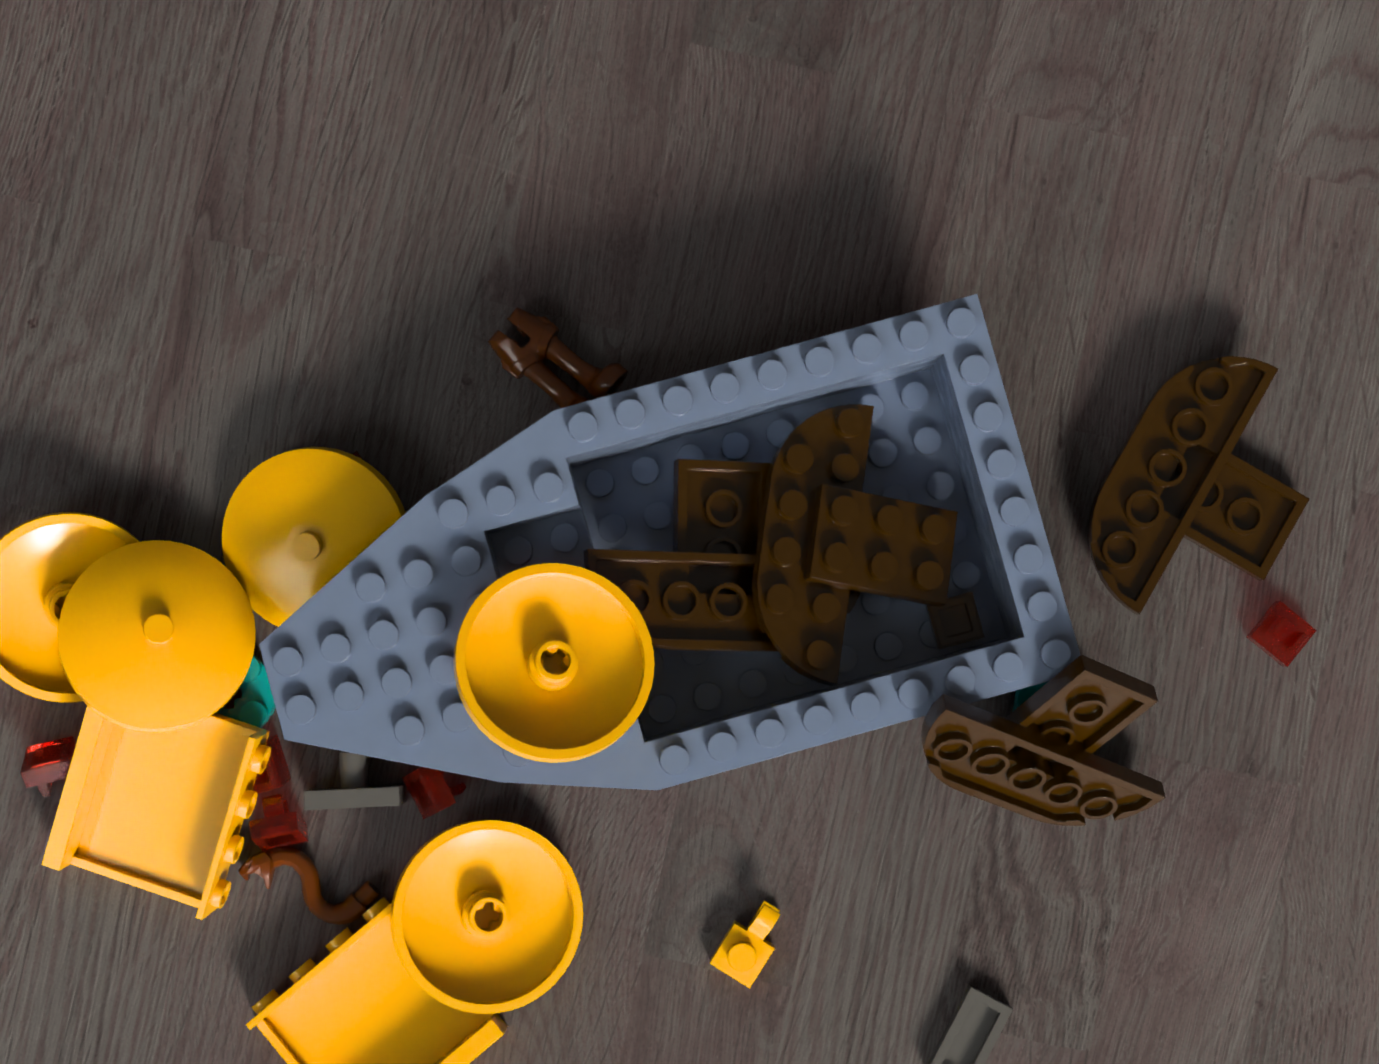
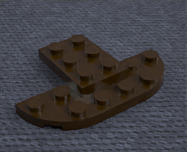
[1088,356,1309,615]
[752,404,958,686]
[583,459,860,652]
[921,655,1166,826]

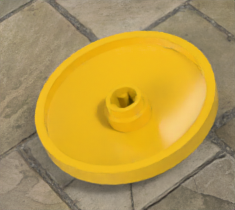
[222,447,406,627]
[0,512,140,703]
[58,540,256,732]
[453,563,655,763]
[391,819,583,1014]

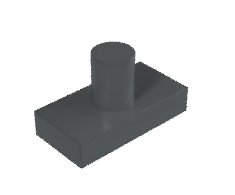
[303,752,406,810]

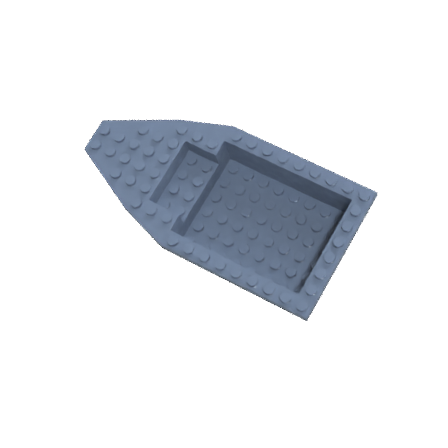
[259,294,1080,790]

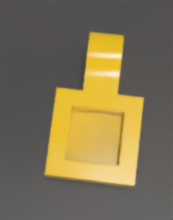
[710,900,781,989]

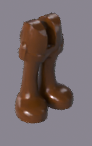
[488,307,628,408]

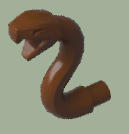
[238,846,381,925]

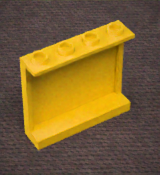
[41,706,271,920]
[246,897,508,1064]

